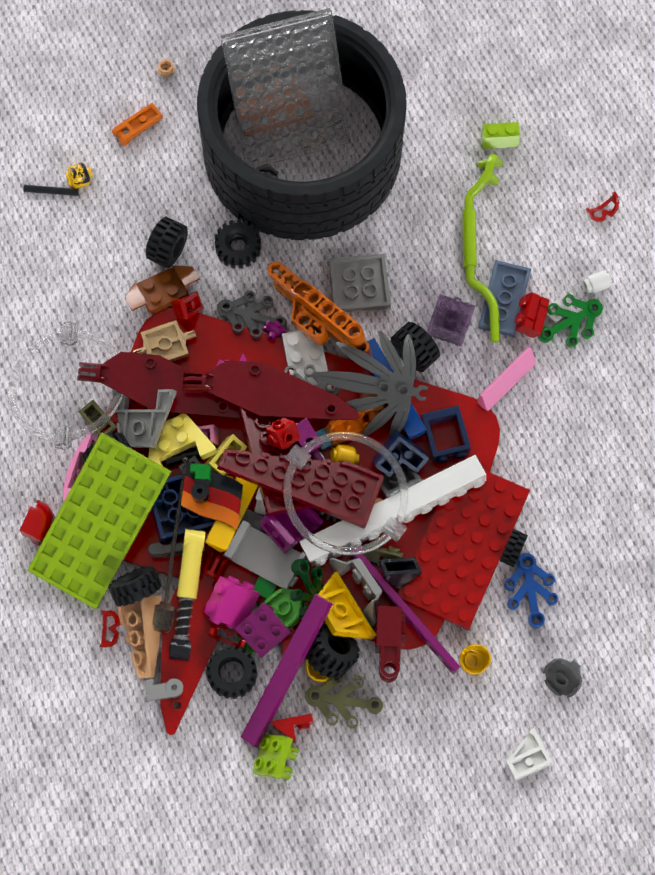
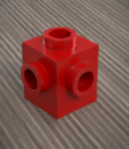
[266,418,301,450]

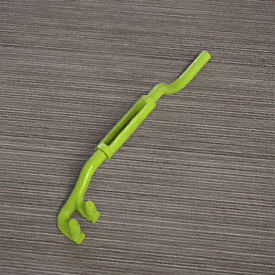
[462,154,503,343]

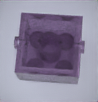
[427,294,475,347]

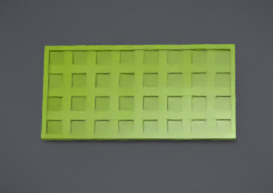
[27,433,172,609]

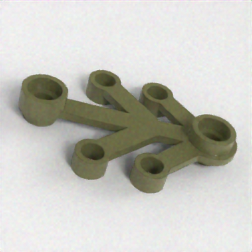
[305,676,383,729]

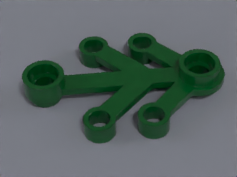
[290,558,326,625]

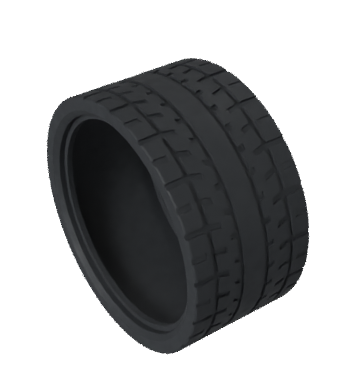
[197,10,407,240]

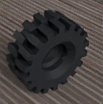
[214,219,261,269]
[108,566,162,607]

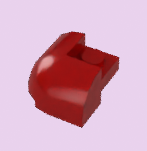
[19,500,56,546]

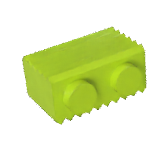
[481,122,520,149]

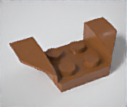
[125,265,200,314]

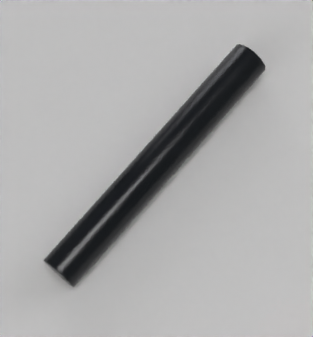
[23,185,79,196]

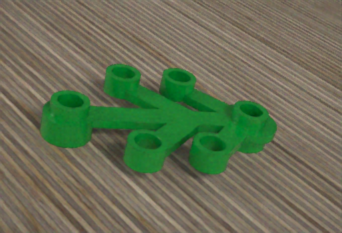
[538,294,603,348]

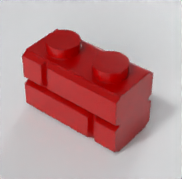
[514,292,550,338]

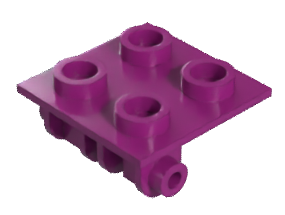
[234,602,291,658]

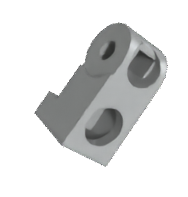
[144,679,184,702]

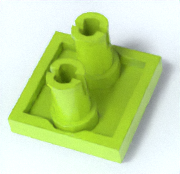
[253,734,299,780]

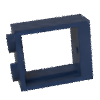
[421,406,471,463]

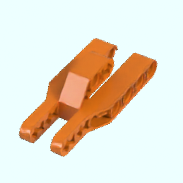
[267,261,372,357]

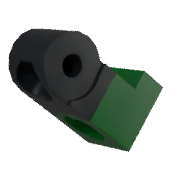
[190,464,211,504]

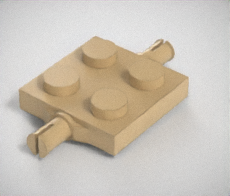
[133,320,196,362]

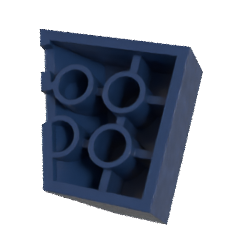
[151,474,215,544]

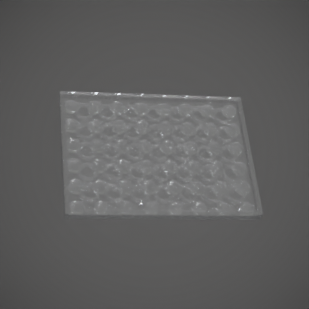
[220,8,351,168]

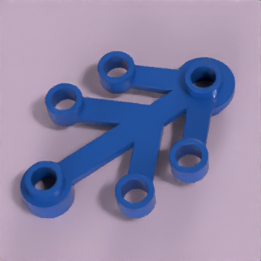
[504,553,558,629]

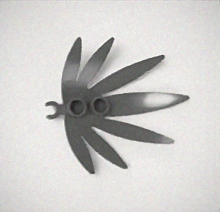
[313,331,428,438]

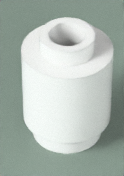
[583,271,612,294]

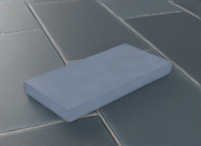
[478,260,531,337]

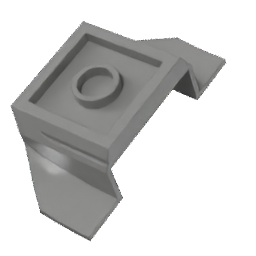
[328,557,382,629]

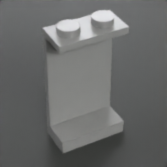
[224,520,308,589]

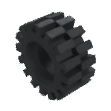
[500,529,528,567]

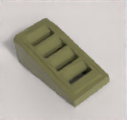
[78,400,117,436]

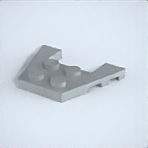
[112,389,177,448]

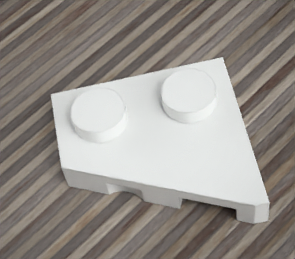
[506,728,552,782]

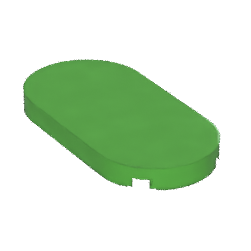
[237,588,305,654]

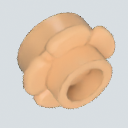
[157,60,175,77]

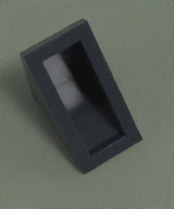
[378,557,422,589]

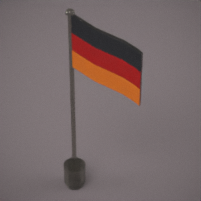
[152,457,243,633]

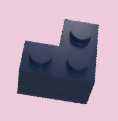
[372,430,429,477]

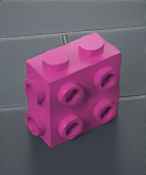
[204,576,260,629]

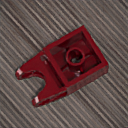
[375,606,406,683]

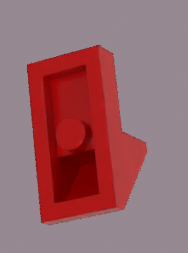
[171,291,204,319]
[272,713,313,744]

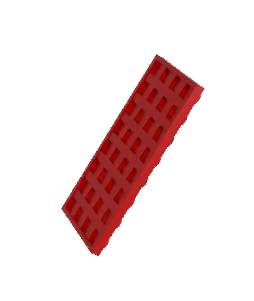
[398,459,530,631]

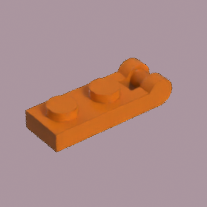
[112,103,163,146]

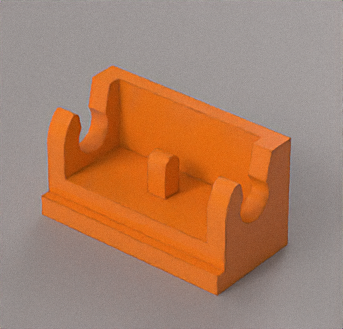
[325,411,369,446]

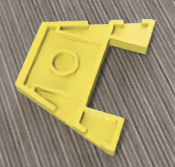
[148,413,219,466]

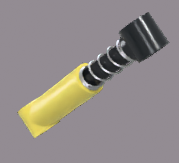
[169,529,205,661]

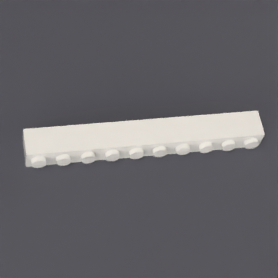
[299,455,486,567]

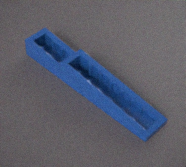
[360,338,426,440]

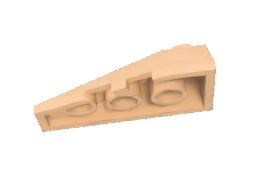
[118,595,163,679]

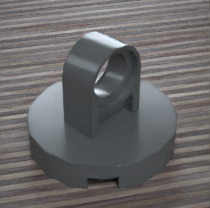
[543,658,582,697]

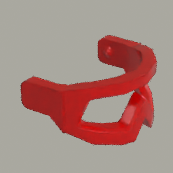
[586,191,620,222]
[100,610,121,648]
[209,624,246,648]

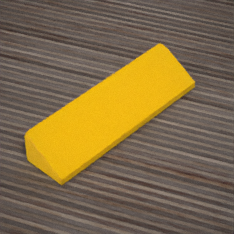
[205,477,258,552]

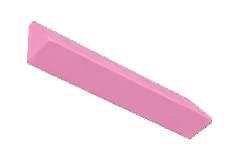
[477,347,536,411]

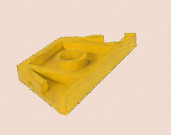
[318,572,376,640]

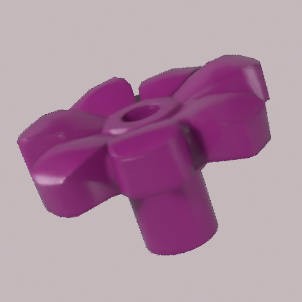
[263,320,286,341]

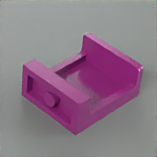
[259,508,323,554]

